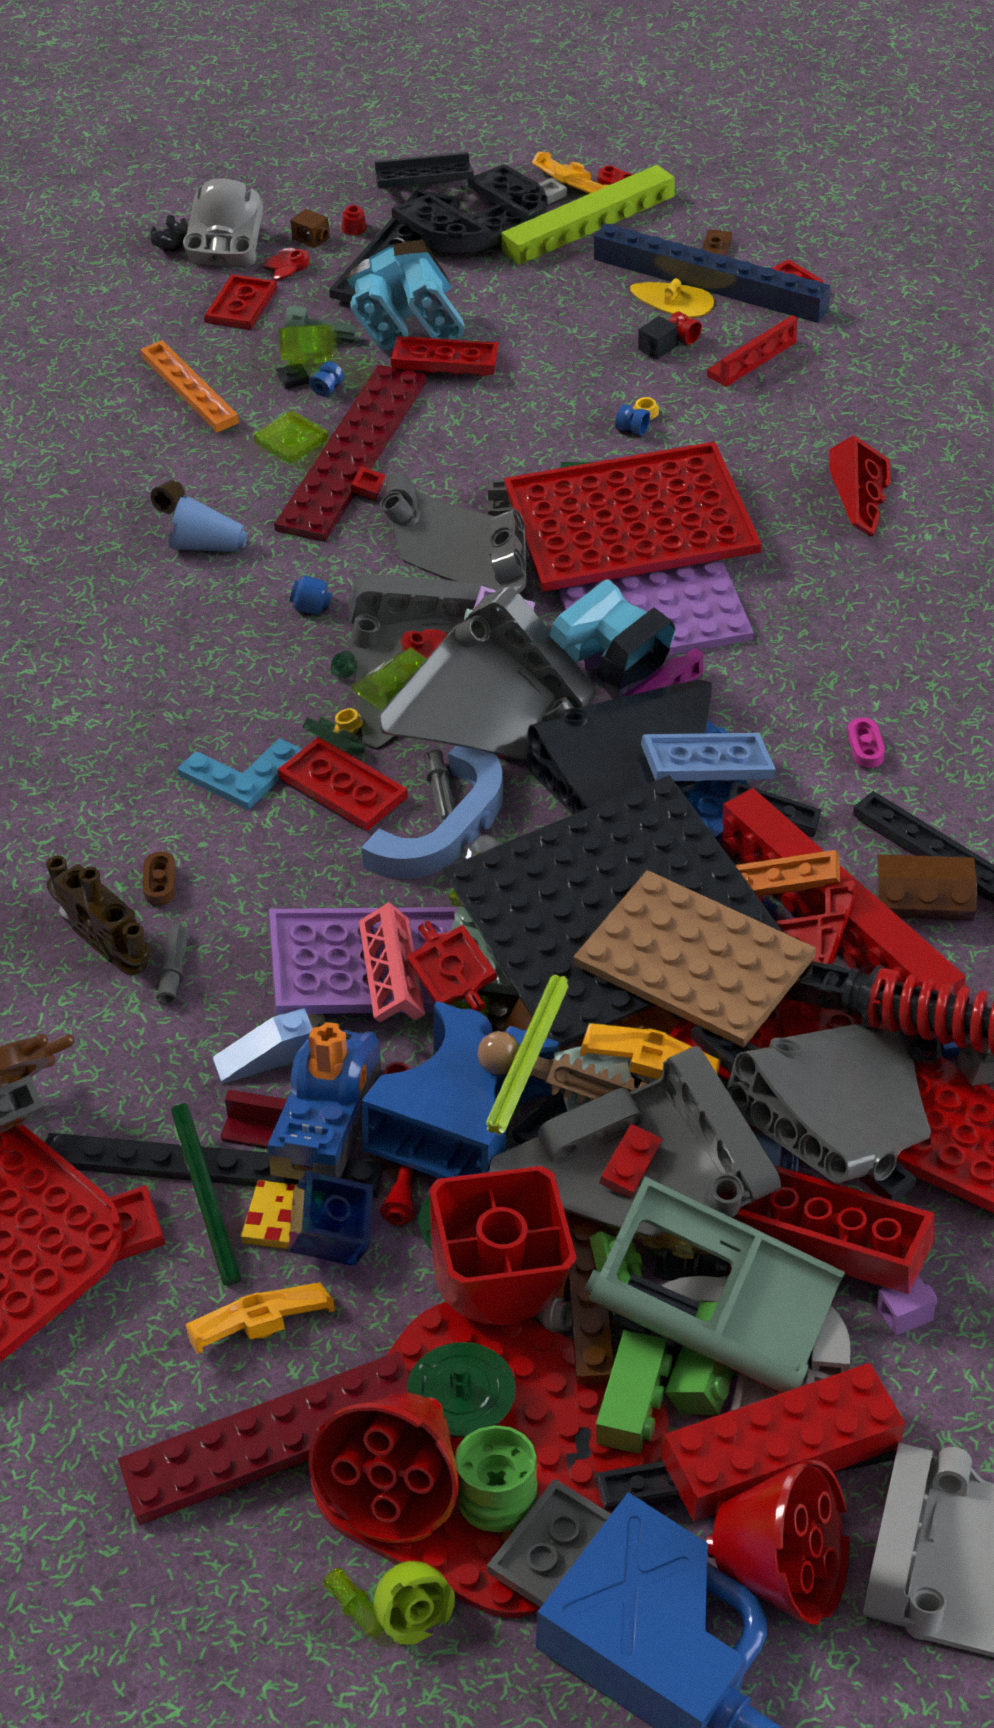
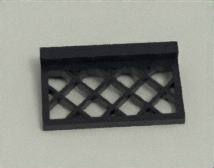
[374,152,474,188]

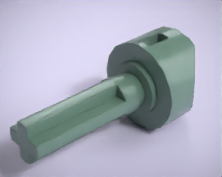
[284,305,356,342]

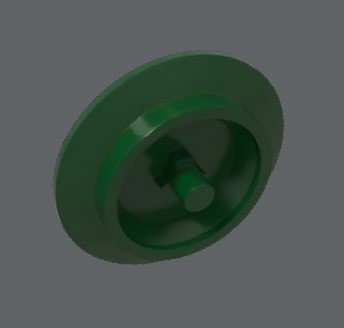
[407,1342,515,1438]

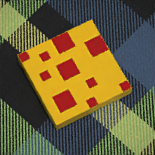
[241,1180,326,1252]

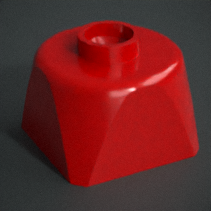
[430,1166,577,1325]

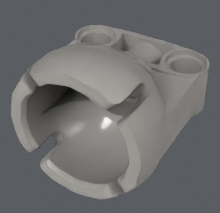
[183,178,263,266]

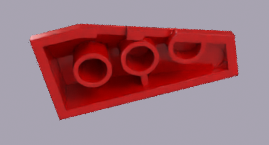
[829,435,891,536]

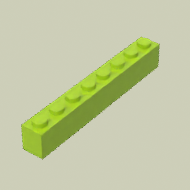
[501,165,675,265]

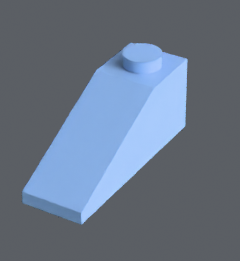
[213,1008,312,1084]

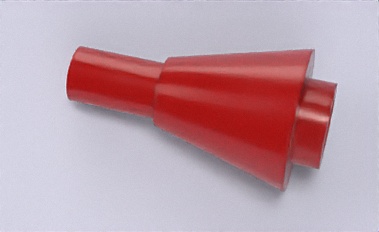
[380,1165,414,1225]

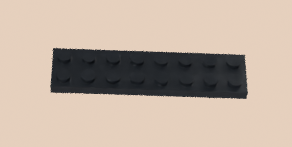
[329,189,460,303]

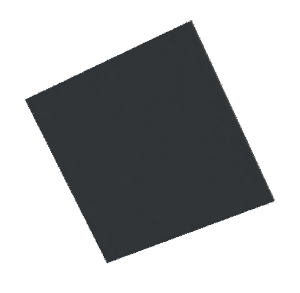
[442,775,783,1047]

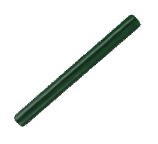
[171,1103,241,1286]

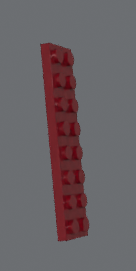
[118,1351,409,1525]

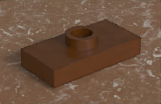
[702,229,732,256]

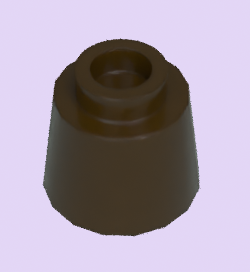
[150,480,185,514]

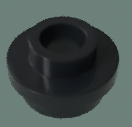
[907,1034,942,1064]

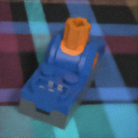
[268,1022,382,1186]

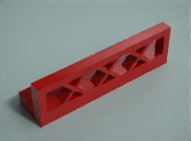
[707,315,798,387]

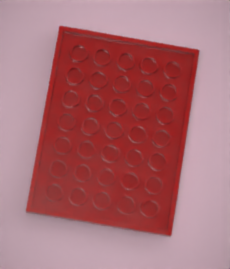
[504,441,762,592]

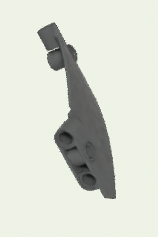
[380,472,526,593]

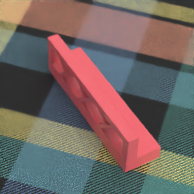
[359,902,425,1022]

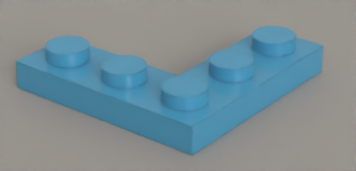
[177,738,302,810]

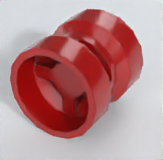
[668,311,702,345]

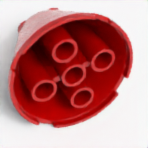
[309,1393,459,1544]
[706,1460,850,1625]

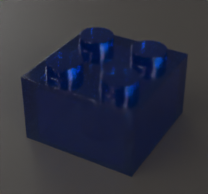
[288,1170,373,1266]

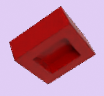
[351,466,386,501]

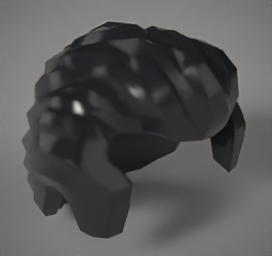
[150,215,188,252]

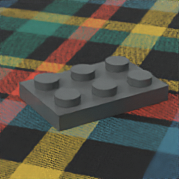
[487,1479,611,1608]

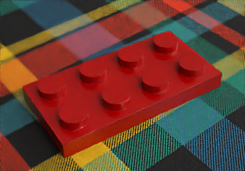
[391,336,499,377]
[278,737,408,831]

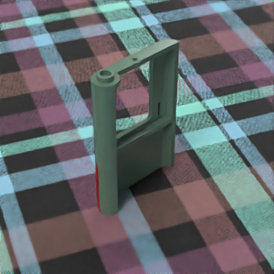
[584,1177,845,1393]

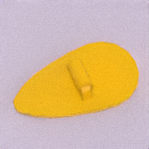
[630,278,714,318]

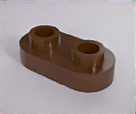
[143,851,176,905]

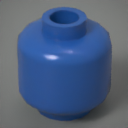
[289,575,333,615]

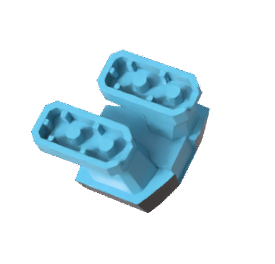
[347,240,465,351]

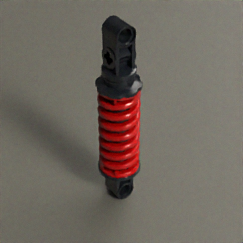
[786,961,994,1055]

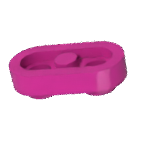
[847,718,885,768]

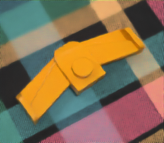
[532,152,609,194]
[579,1023,721,1079]
[186,1282,335,1354]

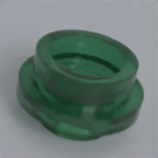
[331,650,358,679]

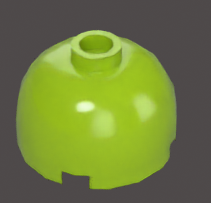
[374,1561,455,1644]

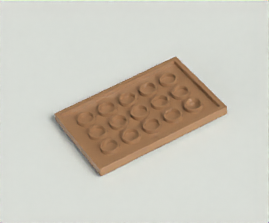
[573,870,816,1047]

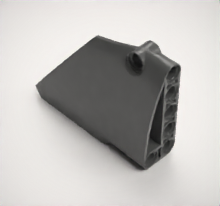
[489,1046,781,1237]

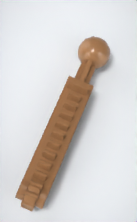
[477,1031,647,1104]

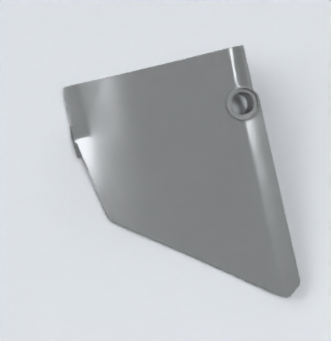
[862,1442,994,1657]

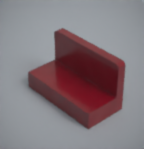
[220,1090,287,1149]

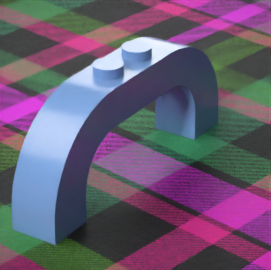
[361,746,504,879]

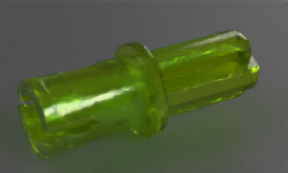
[323,1567,384,1637]

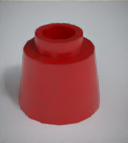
[341,205,367,235]

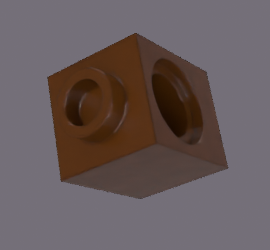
[290,208,330,248]

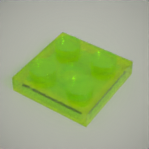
[254,410,329,464]

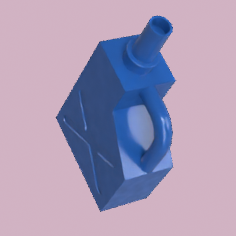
[536,1492,782,1728]

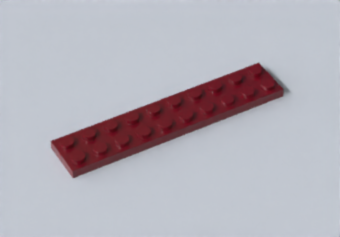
[274,365,426,542]

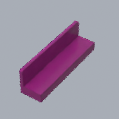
[621,648,703,697]

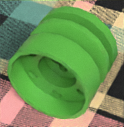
[455,1425,538,1532]

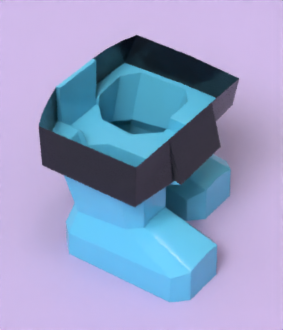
[550,579,676,699]

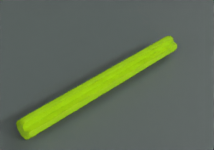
[486,975,568,1135]

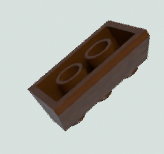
[876,854,977,920]

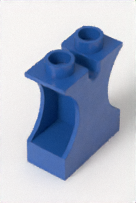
[362,1001,559,1178]

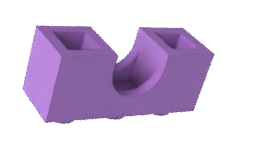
[858,1274,937,1336]

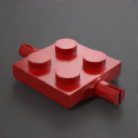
[406,921,497,1012]

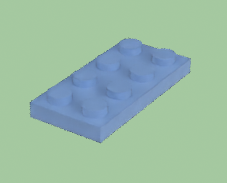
[641,733,776,782]

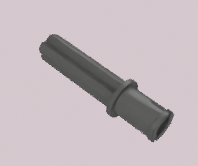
[424,748,455,823]
[156,924,189,1006]

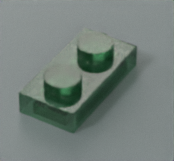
[302,716,367,757]

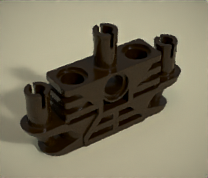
[46,855,153,975]

